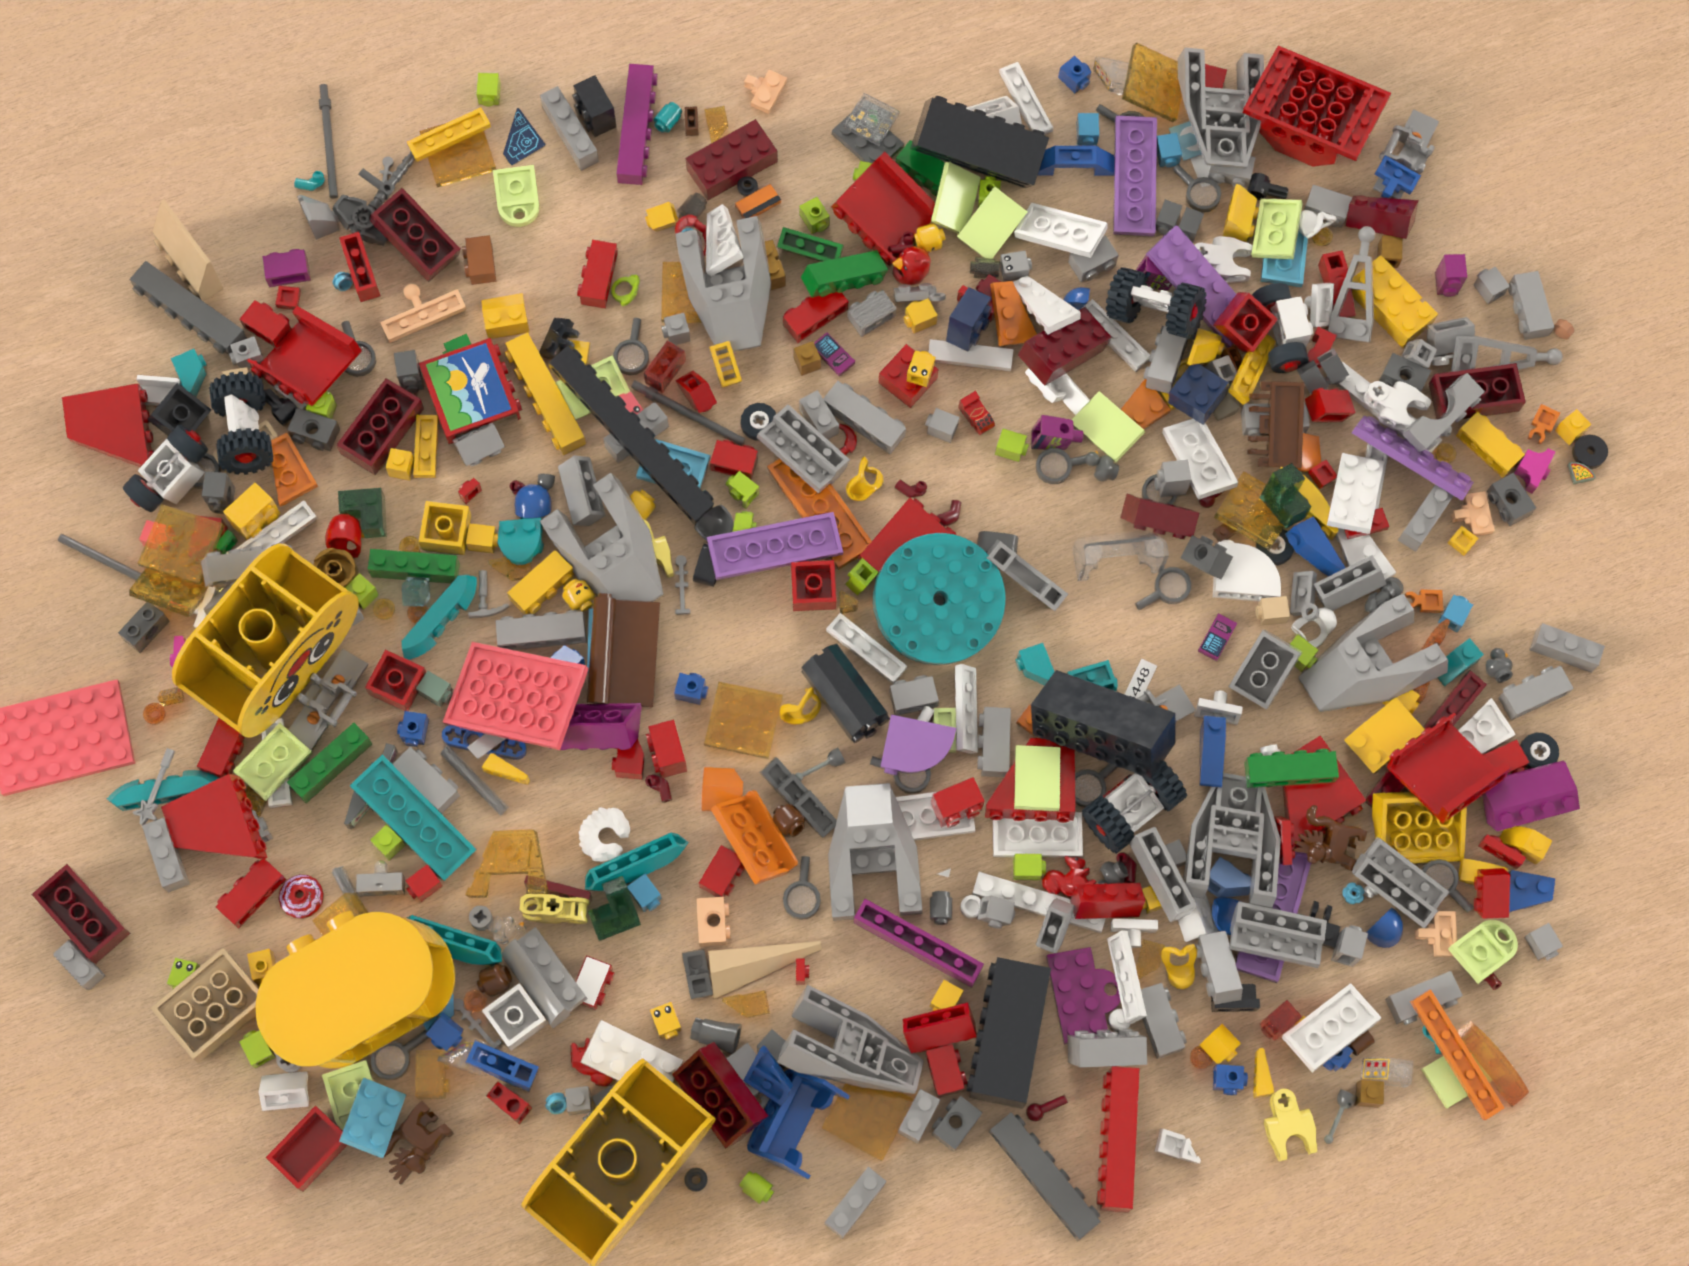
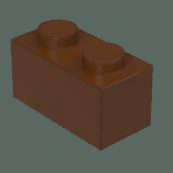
[685,106,699,136]
[1220,346,1243,372]
[1213,515,1243,542]

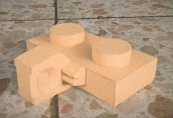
[744,70,787,114]
[1451,491,1495,536]
[1415,911,1457,957]

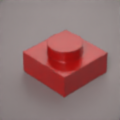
[275,285,301,310]
[1308,460,1337,489]
[458,478,482,504]
[796,958,809,985]

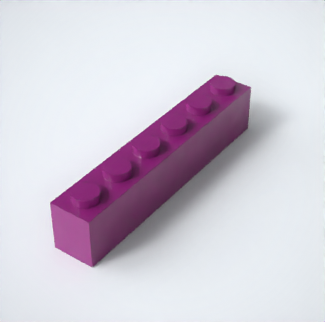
[616,63,658,185]
[853,899,984,988]

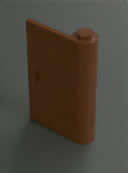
[587,593,660,707]

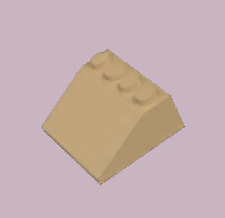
[153,200,224,302]
[151,948,259,1063]

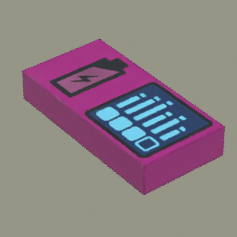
[814,332,855,377]
[1198,613,1237,661]

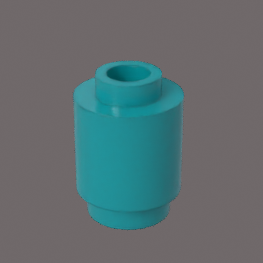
[653,102,683,133]

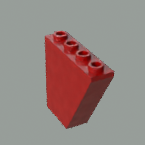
[62,383,154,467]
[858,498,957,575]
[1283,735,1366,848]
[985,738,1075,823]
[161,774,268,859]

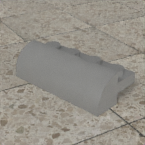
[757,405,850,493]
[1352,837,1449,929]
[1229,901,1327,968]
[502,927,588,1028]

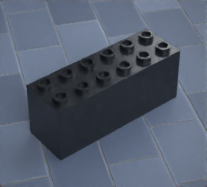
[910,96,1049,189]
[1031,670,1176,779]
[966,957,1051,1109]

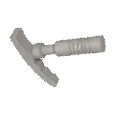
[468,570,509,618]

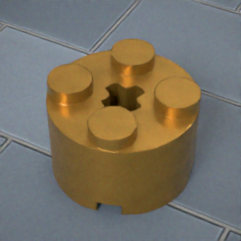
[313,548,359,588]

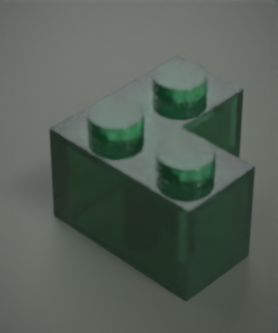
[1260,463,1312,528]
[338,488,387,538]
[588,876,641,941]

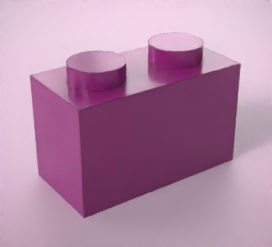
[262,249,311,288]
[1435,254,1467,297]

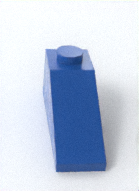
[1285,516,1346,577]
[1199,716,1226,788]
[466,1041,539,1092]

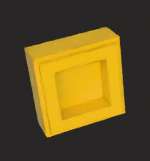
[1448,526,1479,556]

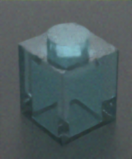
[402,577,430,606]

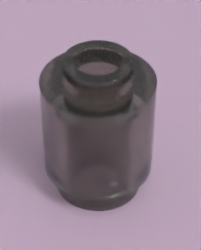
[677,192,707,218]
[970,257,1000,279]

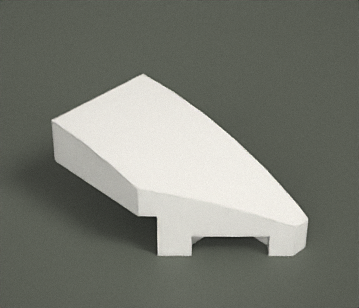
[1155,1129,1201,1164]

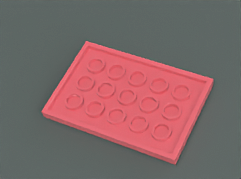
[443,642,589,750]
[0,679,135,796]

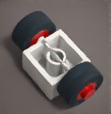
[1252,283,1313,373]
[123,425,208,512]

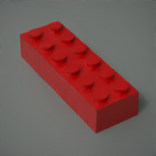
[1096,1066,1140,1213]

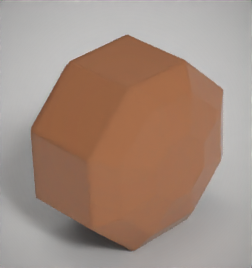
[1553,319,1575,340]

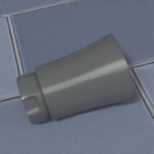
[690,1018,742,1054]

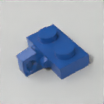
[1374,155,1421,198]

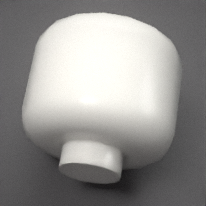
[1108,1009,1131,1033]

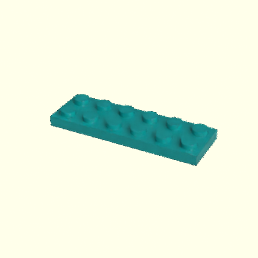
[350,754,477,881]

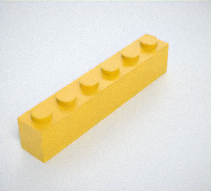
[504,332,586,455]

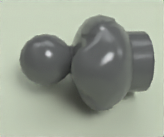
[1085,451,1119,482]
[1486,648,1513,683]
[1097,861,1129,884]

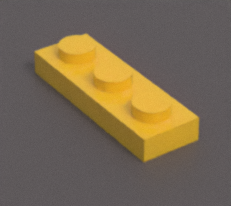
[413,415,439,478]

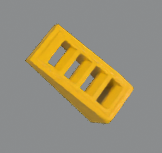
[709,341,742,388]
[482,753,530,785]
[1253,1048,1274,1099]

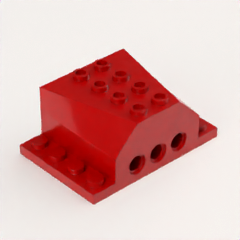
[1242,45,1391,167]

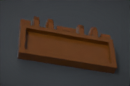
[1247,381,1305,468]

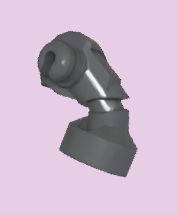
[1365,577,1404,613]

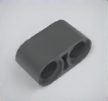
[977,531,1019,554]

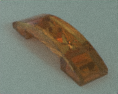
[1413,619,1450,704]
[1457,1021,1529,1107]

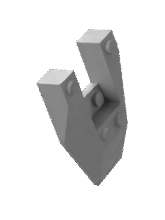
[1178,48,1264,168]
[676,216,771,355]
[540,473,664,602]
[1298,594,1448,712]
[1183,773,1281,908]
[828,783,923,921]
[777,985,924,1094]

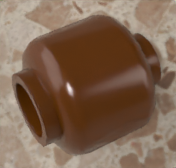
[773,804,805,837]
[477,963,512,997]

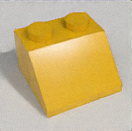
[1222,184,1259,242]
[481,293,530,339]

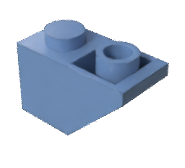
[1207,857,1251,898]

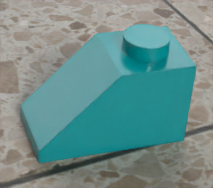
[170,349,207,397]
[1437,638,1484,687]
[1015,643,1055,686]

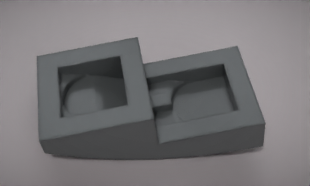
[682,948,713,999]

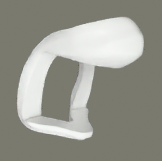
[1298,210,1337,239]
[1291,607,1337,648]

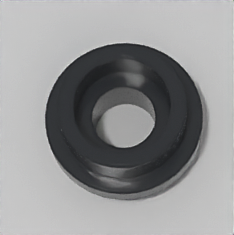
[737,176,758,197]
[684,1168,708,1192]

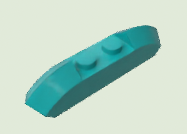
[401,575,477,660]
[107,770,219,811]
[585,832,689,891]
[406,915,502,965]

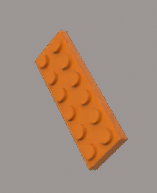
[767,459,871,570]

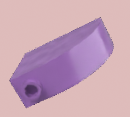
[880,715,956,775]

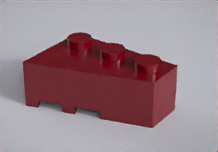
[1345,195,1419,239]
[1120,493,1200,540]

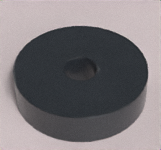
[1572,434,1608,469]

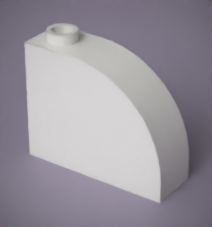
[1213,540,1281,601]

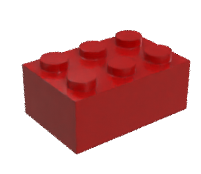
[265,1105,347,1192]

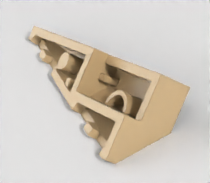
[708,941,822,999]

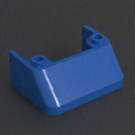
[747,1069,850,1179]

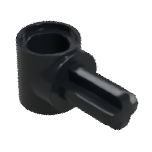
[1248,173,1289,200]
[264,389,298,426]

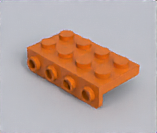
[711,790,798,885]

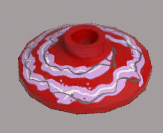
[279,874,324,919]

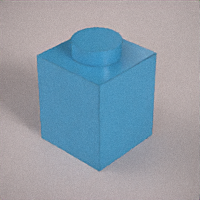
[1076,113,1099,146]
[1157,133,1182,168]
[1438,595,1473,632]
[627,874,662,912]

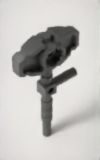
[332,152,415,246]

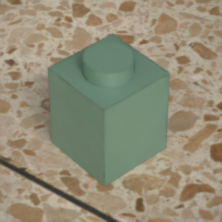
[416,671,453,708]

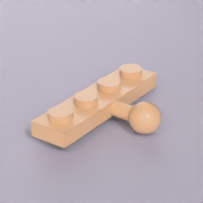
[380,283,467,343]

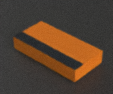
[735,184,781,219]

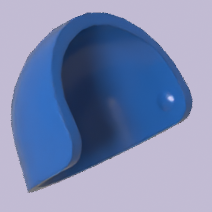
[1063,287,1090,310]
[515,484,552,518]
[1211,897,1241,935]
[1366,908,1403,948]

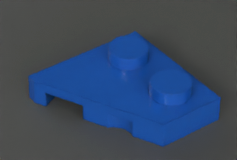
[1509,870,1555,913]
[743,1045,794,1106]

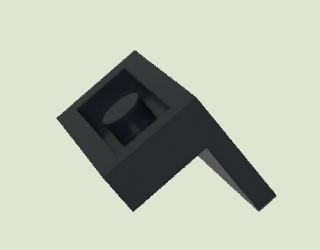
[1211,984,1260,1012]

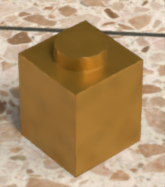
[1377,235,1403,268]
[793,341,821,376]
[1355,1079,1384,1108]

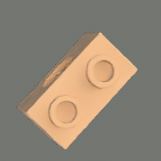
[697,897,731,947]

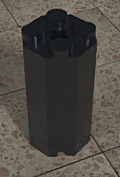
[801,644,890,743]

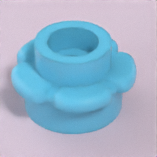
[332,272,353,291]
[1342,883,1364,904]
[545,1093,567,1114]

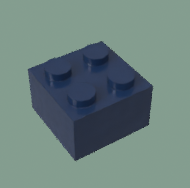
[946,287,992,352]
[1168,364,1229,425]

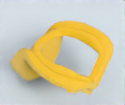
[846,456,883,501]
[779,687,821,725]
[1161,944,1197,990]

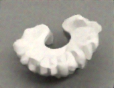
[578,807,630,862]

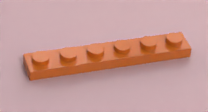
[1410,989,1504,1120]

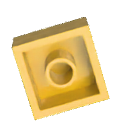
[223,483,281,541]
[418,501,472,555]

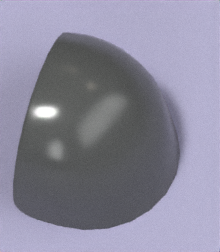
[694,504,734,541]

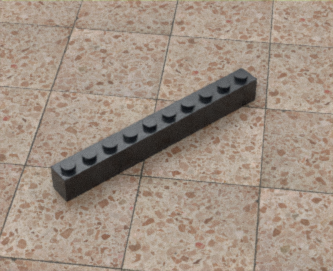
[549,346,714,524]

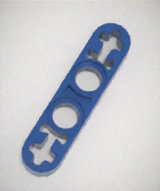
[442,725,527,760]

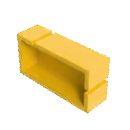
[1352,255,1438,348]

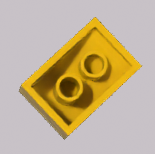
[1344,698,1425,774]

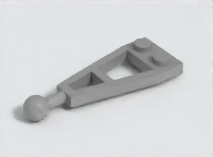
[1328,226,1375,342]
[1451,336,1563,372]

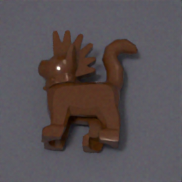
[1293,805,1368,871]
[376,1101,454,1185]

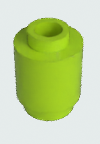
[739,1171,774,1204]

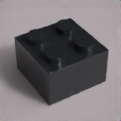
[572,75,617,137]
[147,383,212,436]

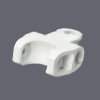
[1194,236,1253,283]
[1363,381,1432,432]

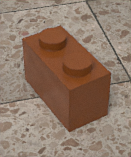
[462,235,497,285]

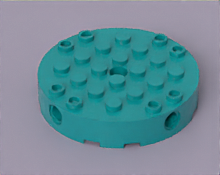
[873,533,1006,666]

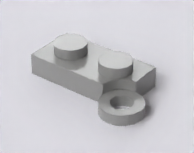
[894,283,946,302]
[1290,571,1319,621]

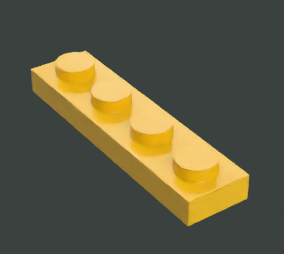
[407,107,491,162]
[1228,334,1276,405]

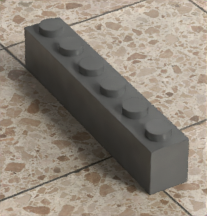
[130,261,247,356]
[989,1112,1101,1242]

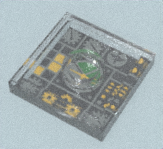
[844,93,900,146]

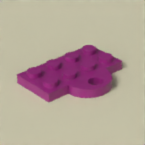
[1046,947,1121,1045]

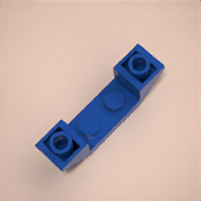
[1037,146,1114,176]

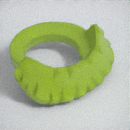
[611,274,640,307]

